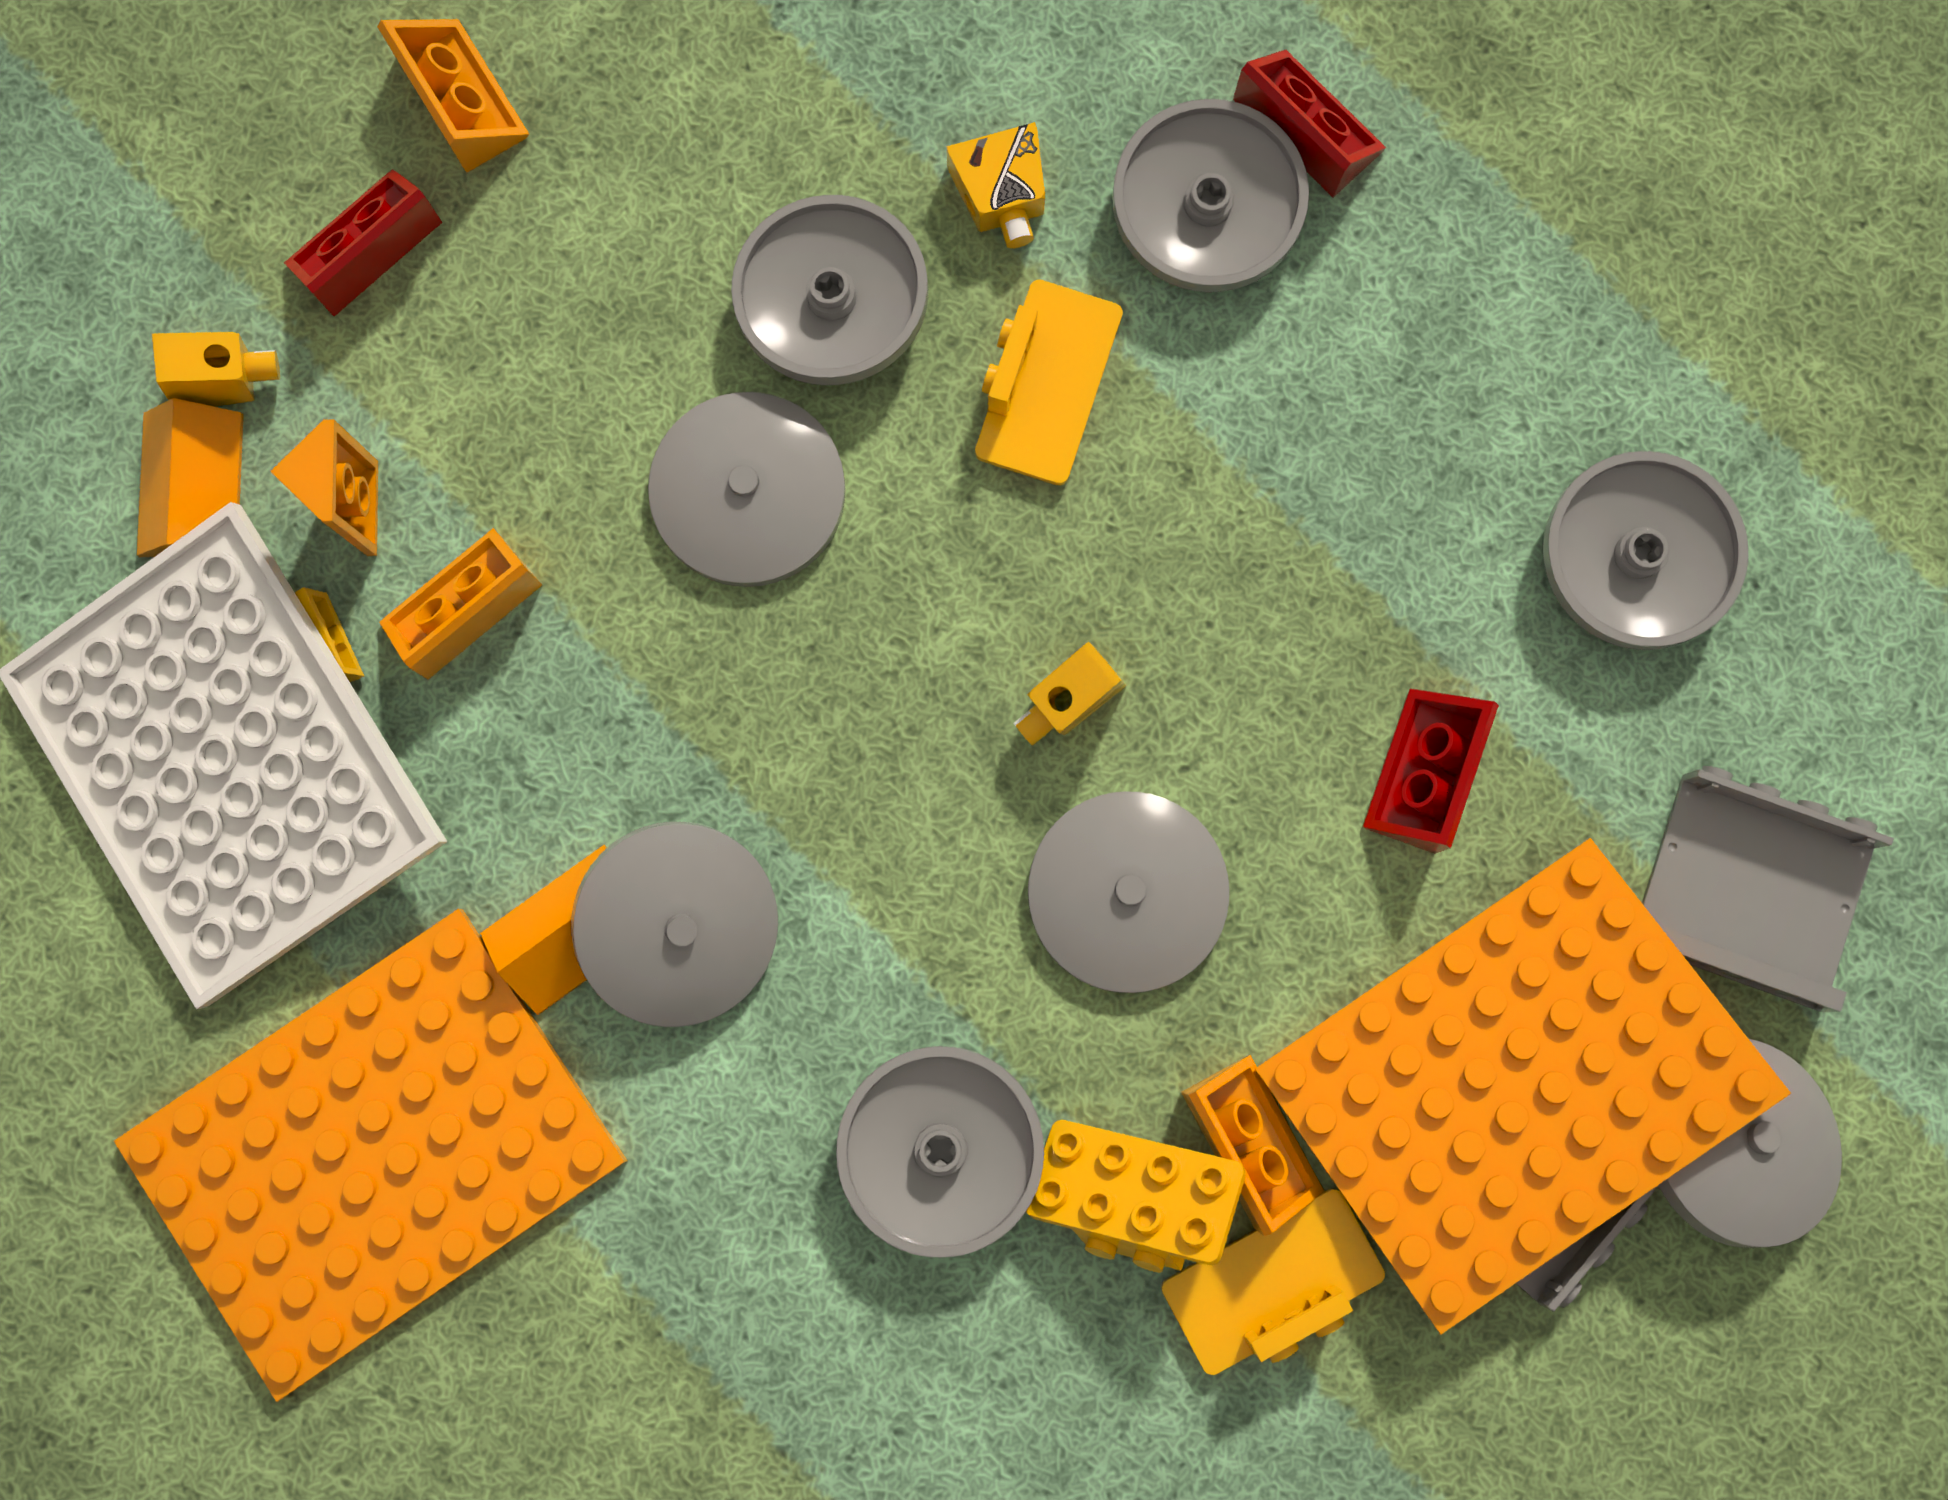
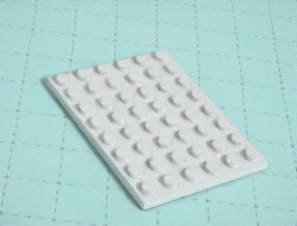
[0,502,447,1009]

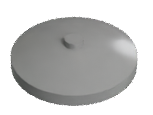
[1112,99,1309,292]
[731,195,928,385]
[648,392,846,587]
[1543,451,1748,650]
[1028,791,1229,993]
[571,822,778,1027]
[1658,1039,1842,1249]
[836,1046,1044,1258]

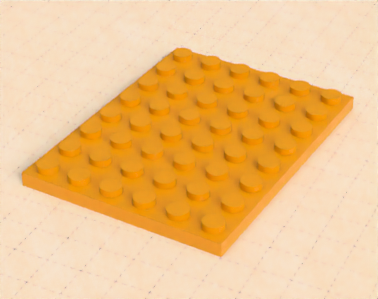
[1255,838,1791,1335]
[114,908,627,1402]

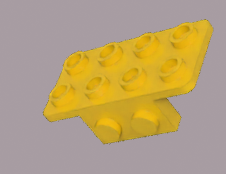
[975,279,1123,486]
[1026,1120,1246,1273]
[1161,1189,1385,1375]

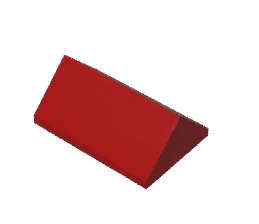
[1233,49,1386,198]
[284,169,443,317]
[1363,688,1499,854]

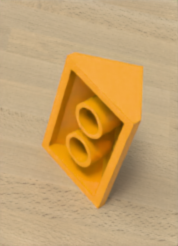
[377,19,529,173]
[137,398,244,557]
[270,419,378,556]
[379,528,542,680]
[480,845,607,1015]
[1181,1055,1324,1236]

